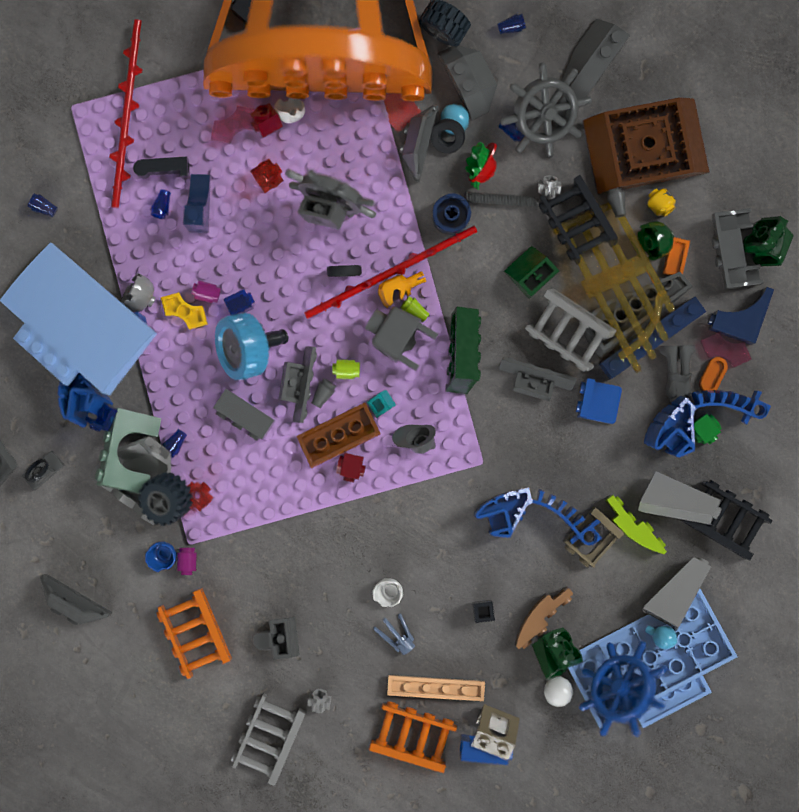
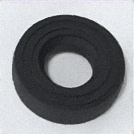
[431,119,465,153]
[327,265,362,277]

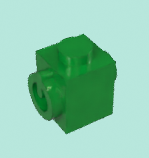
[694,414,722,445]

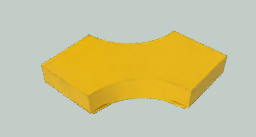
[161,292,208,330]

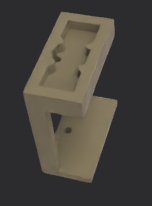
[563,507,625,568]
[471,704,520,760]

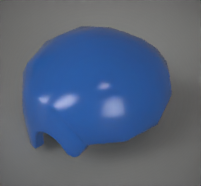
[145,541,177,572]

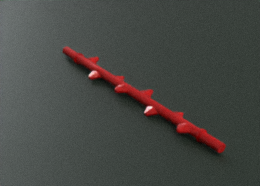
[109,19,143,208]
[304,226,477,319]

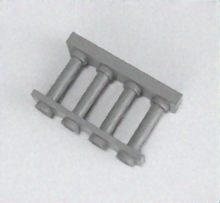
[525,289,617,371]
[231,693,306,786]

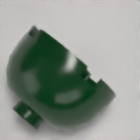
[637,221,674,261]

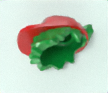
[465,142,497,190]

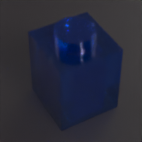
[223,289,255,315]

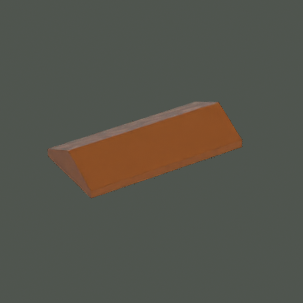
[296,403,381,468]

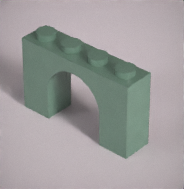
[95,408,161,494]

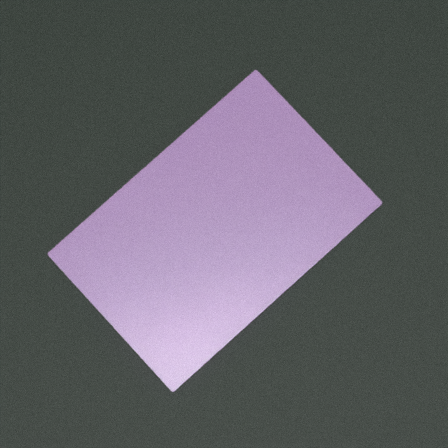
[71,28,483,545]

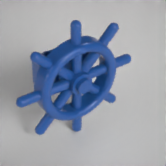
[579,641,668,736]

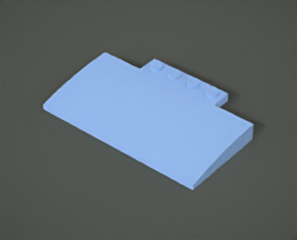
[0,242,157,395]
[568,589,737,728]

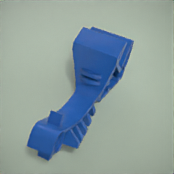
[58,311,147,427]
[644,390,771,458]
[474,488,602,545]

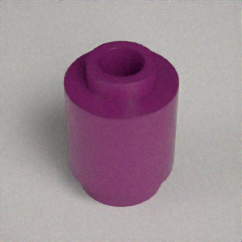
[192,280,221,303]
[177,548,197,575]

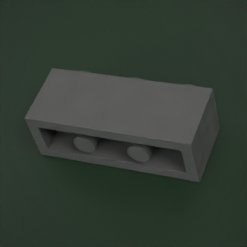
[213,389,276,441]

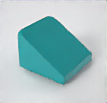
[367,390,396,418]

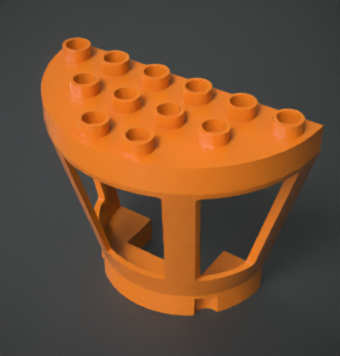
[203,0,432,102]

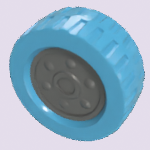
[215,313,289,380]

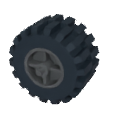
[419,0,471,47]
[138,472,193,526]

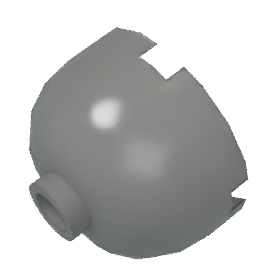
[120,273,156,312]

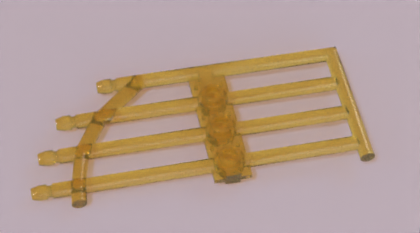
[553,202,675,373]

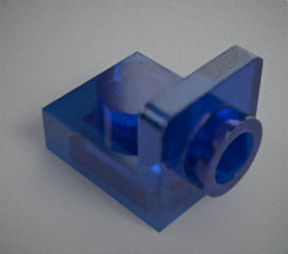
[85,402,118,432]

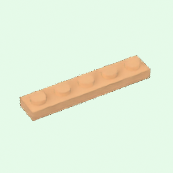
[387,675,485,701]

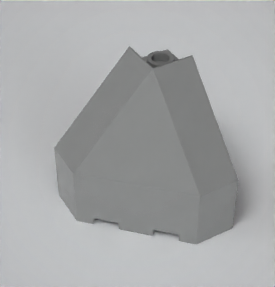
[89,437,171,525]

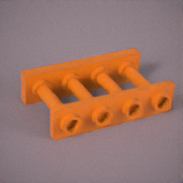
[156,588,232,679]
[369,701,457,773]

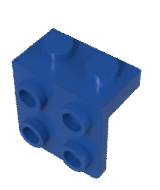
[576,378,622,424]

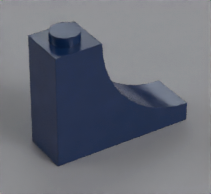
[183,174,211,233]
[707,287,774,345]

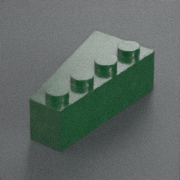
[445,306,481,394]

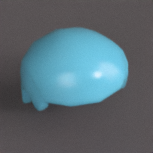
[441,104,469,135]

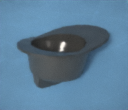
[392,425,436,454]

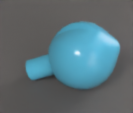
[645,626,677,649]

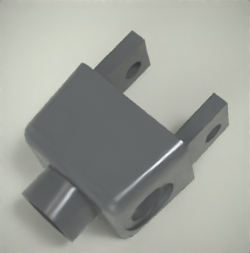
[365,307,438,371]

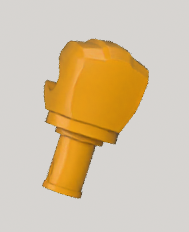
[378,271,426,308]

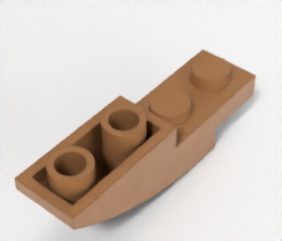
[515,587,573,649]

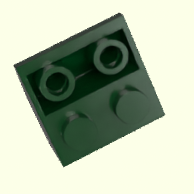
[503,246,559,299]

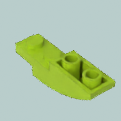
[605,495,667,554]

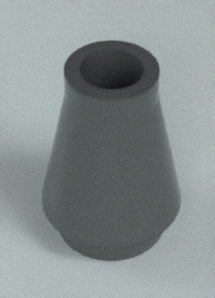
[606,188,627,218]
[311,378,336,408]

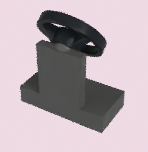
[22,451,65,490]

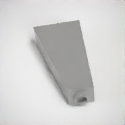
[638,472,721,524]
[643,557,711,630]

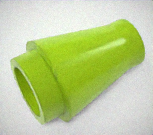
[400,296,430,322]

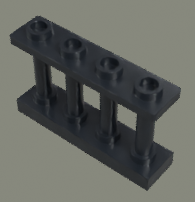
[538,175,618,265]
[680,480,773,561]

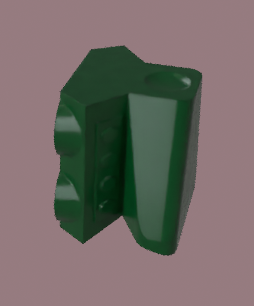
[743,216,794,267]
[532,627,583,681]

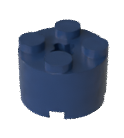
[432,193,471,235]

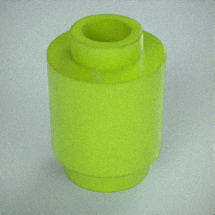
[332,359,360,379]

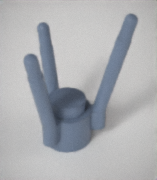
[373,614,415,655]

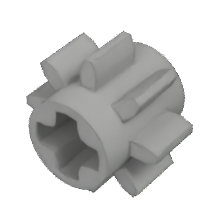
[538,175,561,199]
[307,689,332,713]

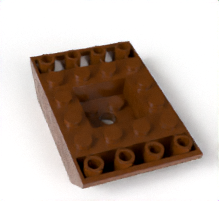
[583,97,710,195]

